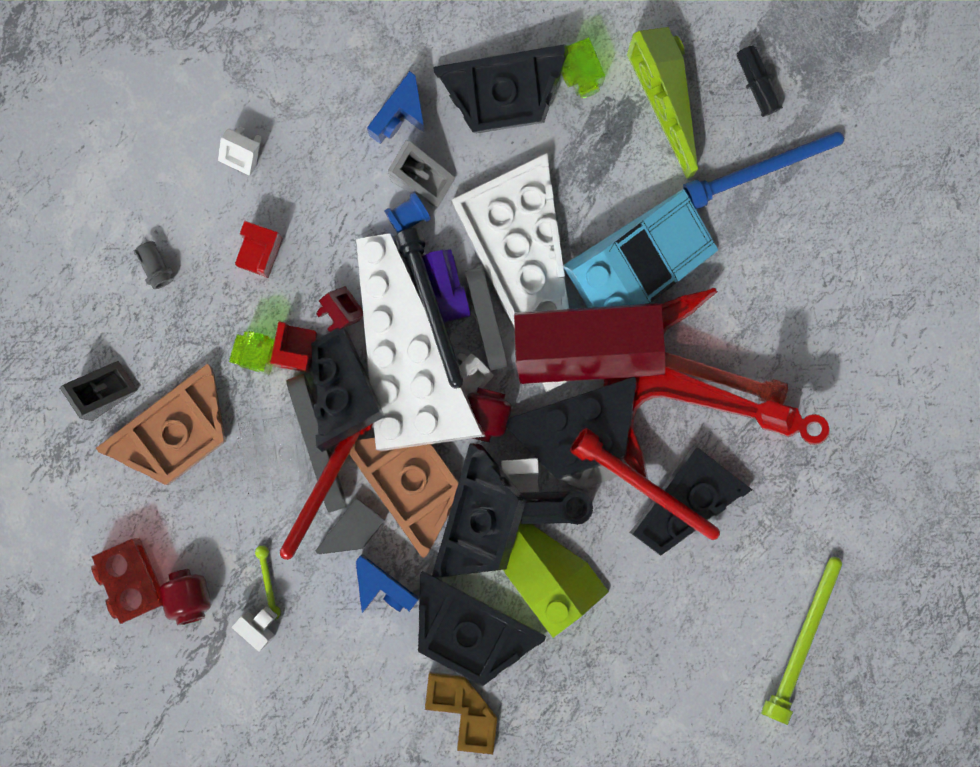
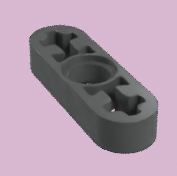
[465,267,507,371]

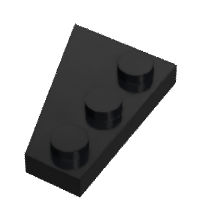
[311,328,385,452]
[629,446,752,556]

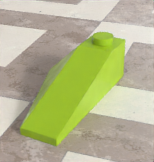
[627,27,698,179]
[503,524,609,638]

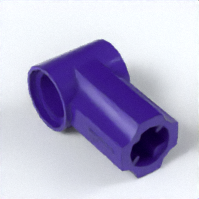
[423,249,471,323]

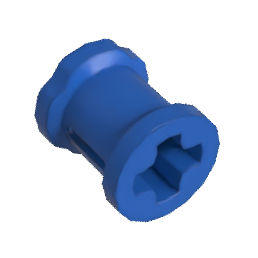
[384,192,431,234]

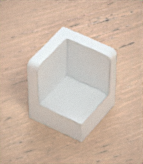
[501,458,539,492]

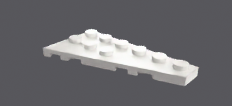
[451,153,569,392]
[356,233,485,451]

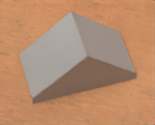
[388,140,456,207]

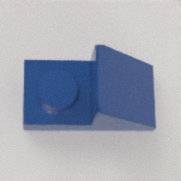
[367,71,425,144]
[356,554,420,613]

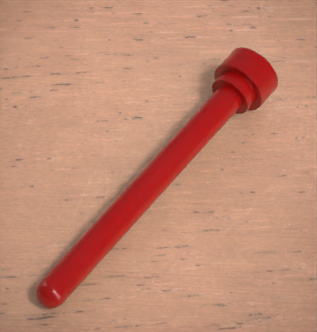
[280,423,374,560]
[570,428,720,540]

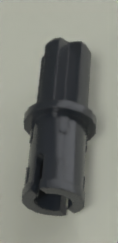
[736,45,783,117]

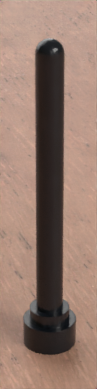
[394,228,463,389]

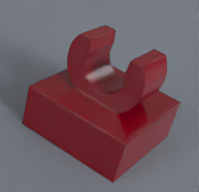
[316,286,363,332]

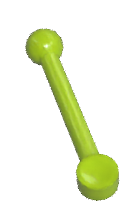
[255,545,281,620]

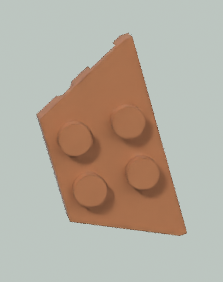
[96,364,226,485]
[349,437,458,558]

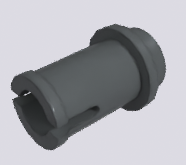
[134,241,173,289]

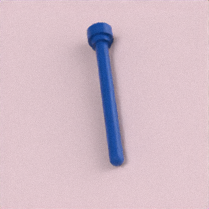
[683,132,845,210]

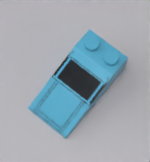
[563,189,718,308]

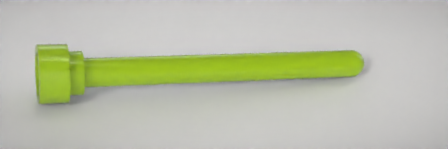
[760,557,842,725]

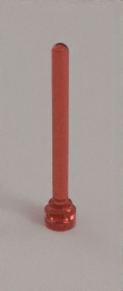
[665,352,788,404]

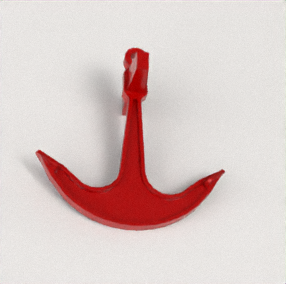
[603,288,830,479]

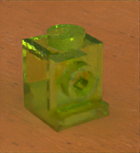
[561,37,605,99]
[229,331,274,376]

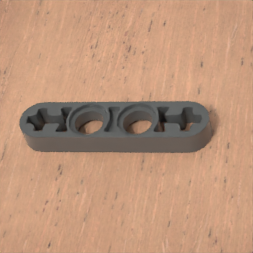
[286,374,347,513]

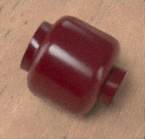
[467,387,511,443]
[159,569,211,626]

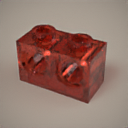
[91,538,163,624]

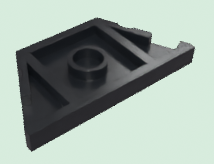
[433,44,569,134]
[507,377,638,480]
[432,443,526,578]
[418,571,546,686]

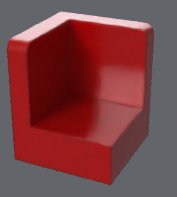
[235,221,283,278]
[270,321,317,373]

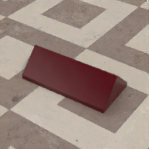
[514,303,665,384]

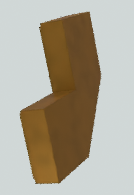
[425,672,497,755]

